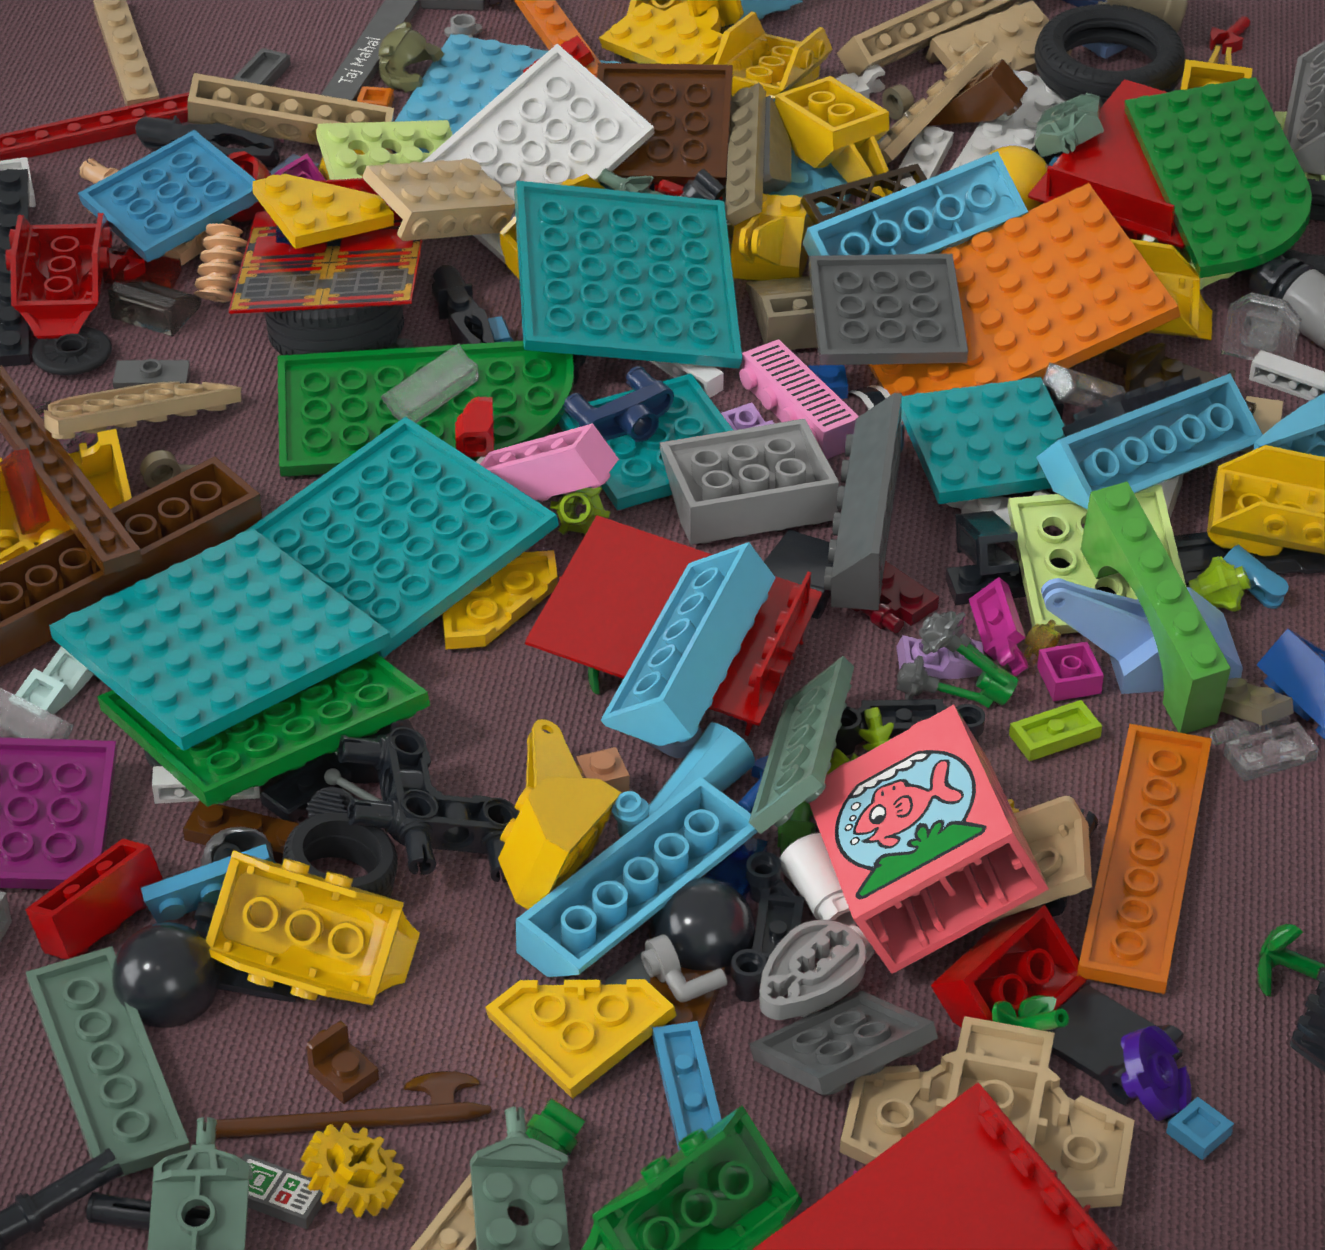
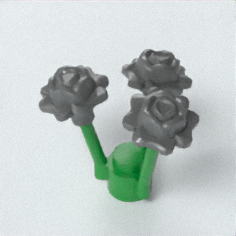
[896,611,1018,708]

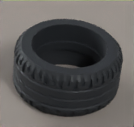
[281,812,398,898]

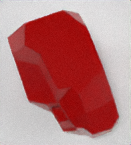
[455,396,494,457]

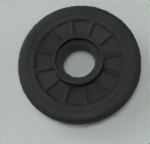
[32,326,112,375]

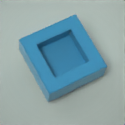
[1166,1097,1234,1160]

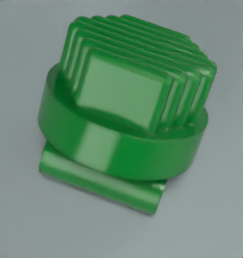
[526,1098,585,1155]

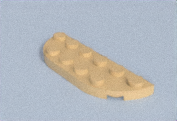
[44,382,241,439]

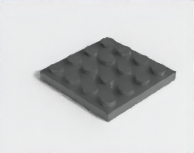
[809,254,968,365]

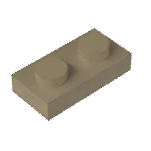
[1220,678,1294,726]

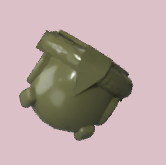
[378,22,444,93]

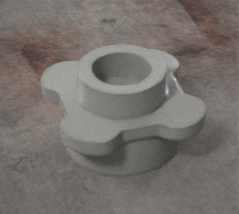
[444,14,482,38]

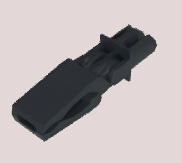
[136,115,280,167]
[432,265,494,345]

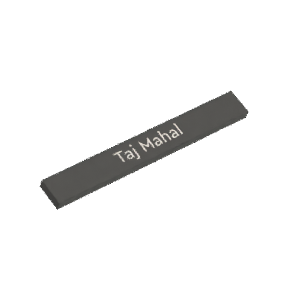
[321,0,420,101]

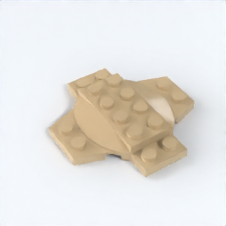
[840,1016,1135,1208]

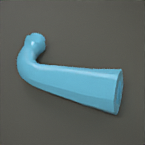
[612,722,755,838]

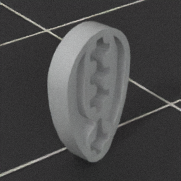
[759,920,866,1020]

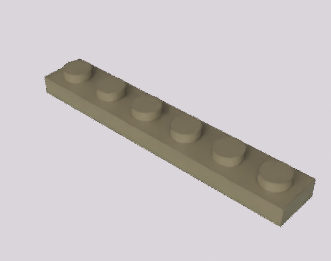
[725,83,766,227]

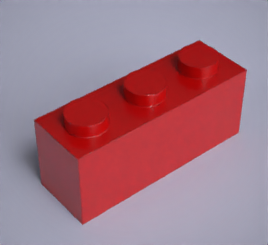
[25,839,163,960]

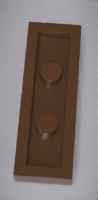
[183,800,299,864]

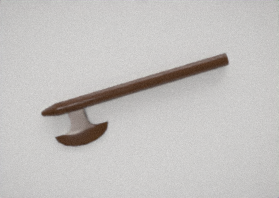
[215,1071,492,1138]

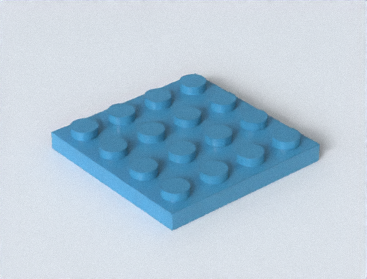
[78,130,258,262]

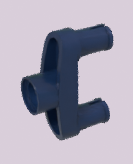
[564,366,674,442]

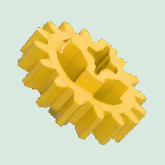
[301,1123,404,1218]

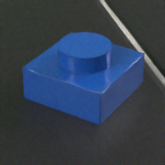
[808,365,848,399]

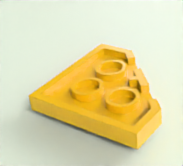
[252,174,394,249]
[442,550,558,650]
[485,979,676,1099]

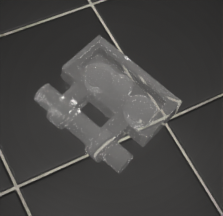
[1210,715,1319,782]

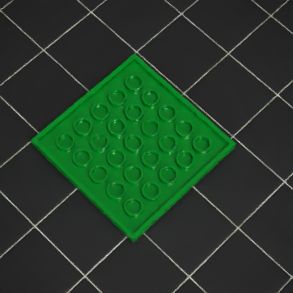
[97,653,431,807]

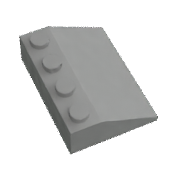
[660,419,839,545]

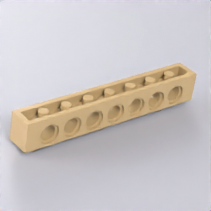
[837,0,1028,77]

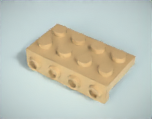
[926,0,1073,81]
[362,158,515,241]
[988,796,1092,923]

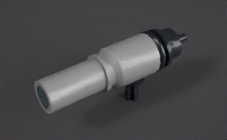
[1249,255,1325,350]

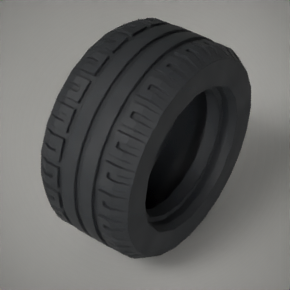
[264,304,404,355]

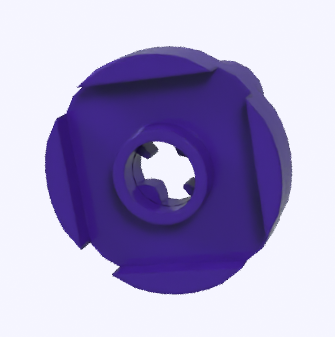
[1121,1026,1191,1121]

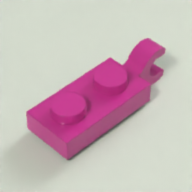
[969,577,1028,677]

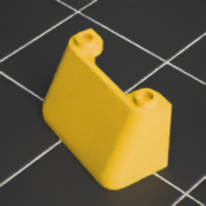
[0,429,132,553]

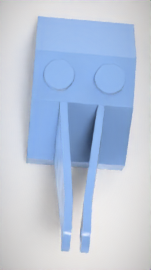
[1041,578,1243,694]

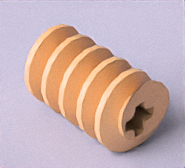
[194,224,248,302]

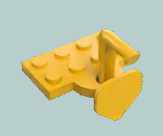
[599,0,744,64]

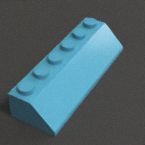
[1036,373,1263,509]
[601,542,776,747]
[516,777,758,977]

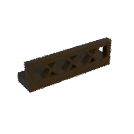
[800,163,927,226]

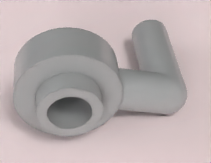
[641,934,727,1002]

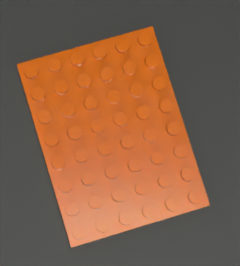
[868,183,1181,424]

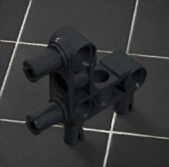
[337,727,519,883]

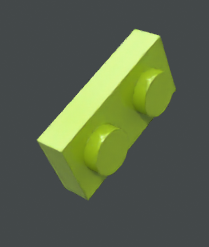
[1009,700,1102,762]

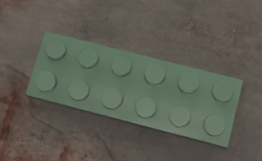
[749,656,854,834]
[26,946,190,1178]

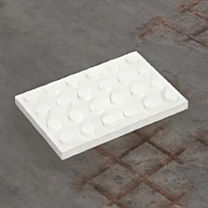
[423,44,654,264]

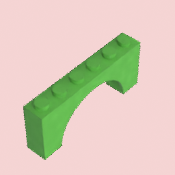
[1080,481,1231,733]

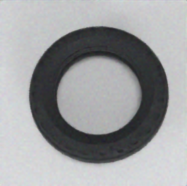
[1035,4,1185,104]

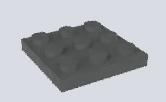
[749,990,938,1095]

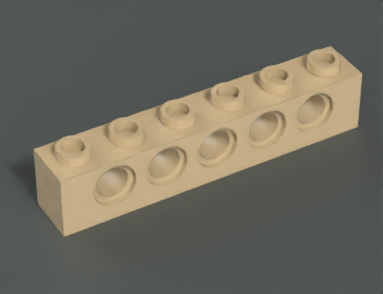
[188,73,394,145]

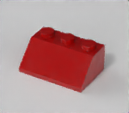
[930,905,1088,1028]

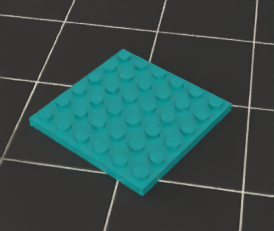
[514,180,742,369]
[244,416,559,658]
[49,529,391,751]

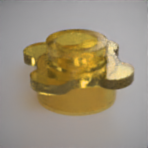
[1024,619,1061,659]

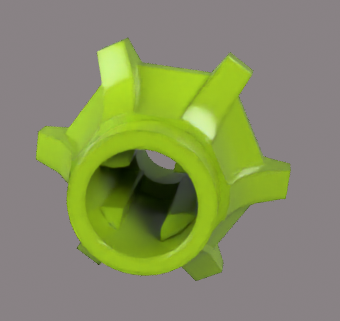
[550,487,611,535]
[1189,556,1251,612]

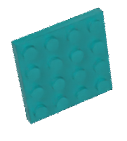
[558,373,733,511]
[901,377,1065,504]

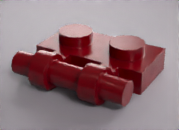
[851,561,939,634]

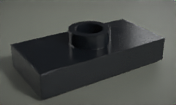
[260,753,352,822]

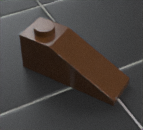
[927,59,1028,126]

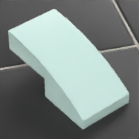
[11,646,94,720]

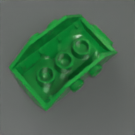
[581,1105,803,1250]

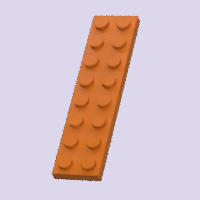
[1077,724,1212,994]

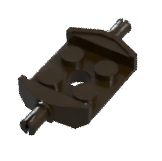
[1104,343,1256,415]

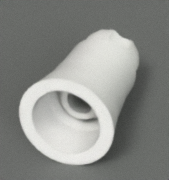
[780,833,857,926]

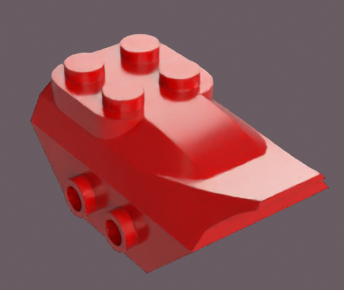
[6,213,112,339]

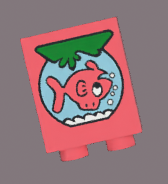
[809,705,1049,974]

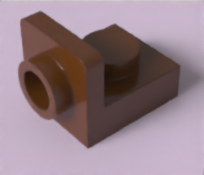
[306,1021,379,1104]

